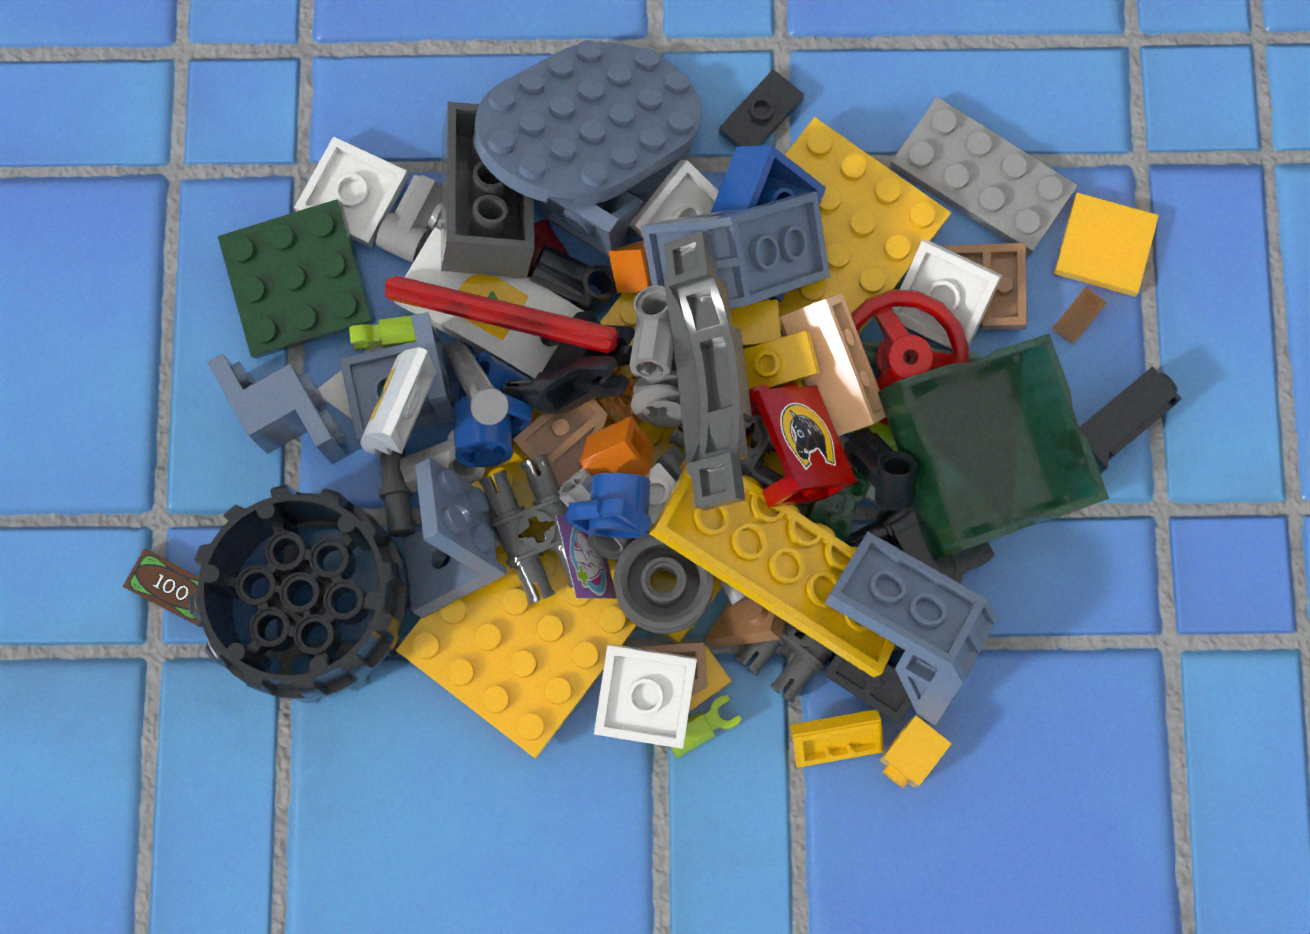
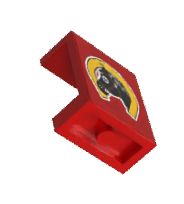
[749,383,857,508]

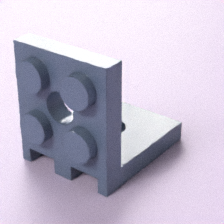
[340,312,454,443]
[404,457,506,618]

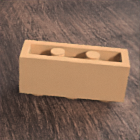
[780,293,889,436]

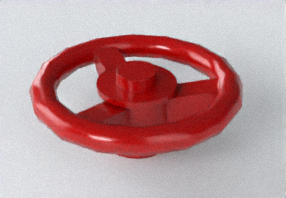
[851,289,969,426]

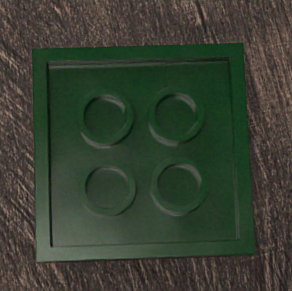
[218,199,375,359]

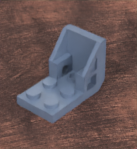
[539,149,690,258]
[641,191,830,309]
[825,532,998,727]

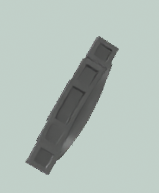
[663,231,752,510]

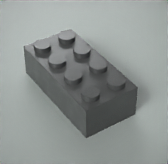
[441,101,534,278]

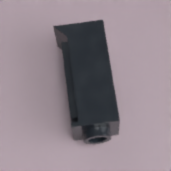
[1066,366,1182,476]

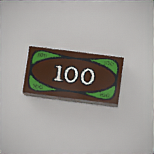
[122,549,203,628]

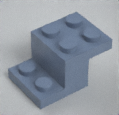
[207,353,347,465]

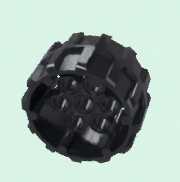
[188,485,411,703]

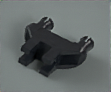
[501,311,635,414]
[843,503,995,584]

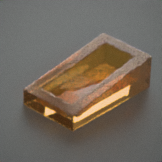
[1052,287,1107,345]

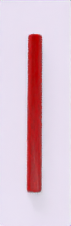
[384,275,619,353]

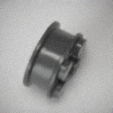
[614,533,714,634]

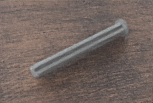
[443,339,508,425]

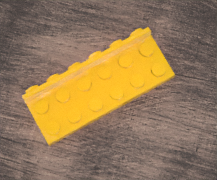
[649,458,896,678]

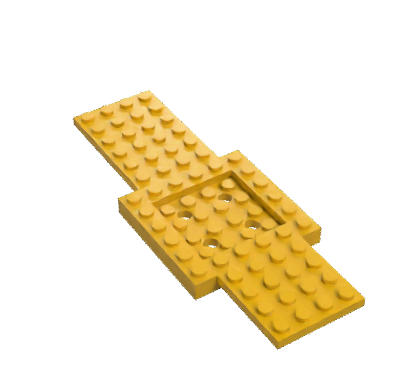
[396,117,951,759]

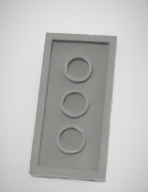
[890,97,1078,256]

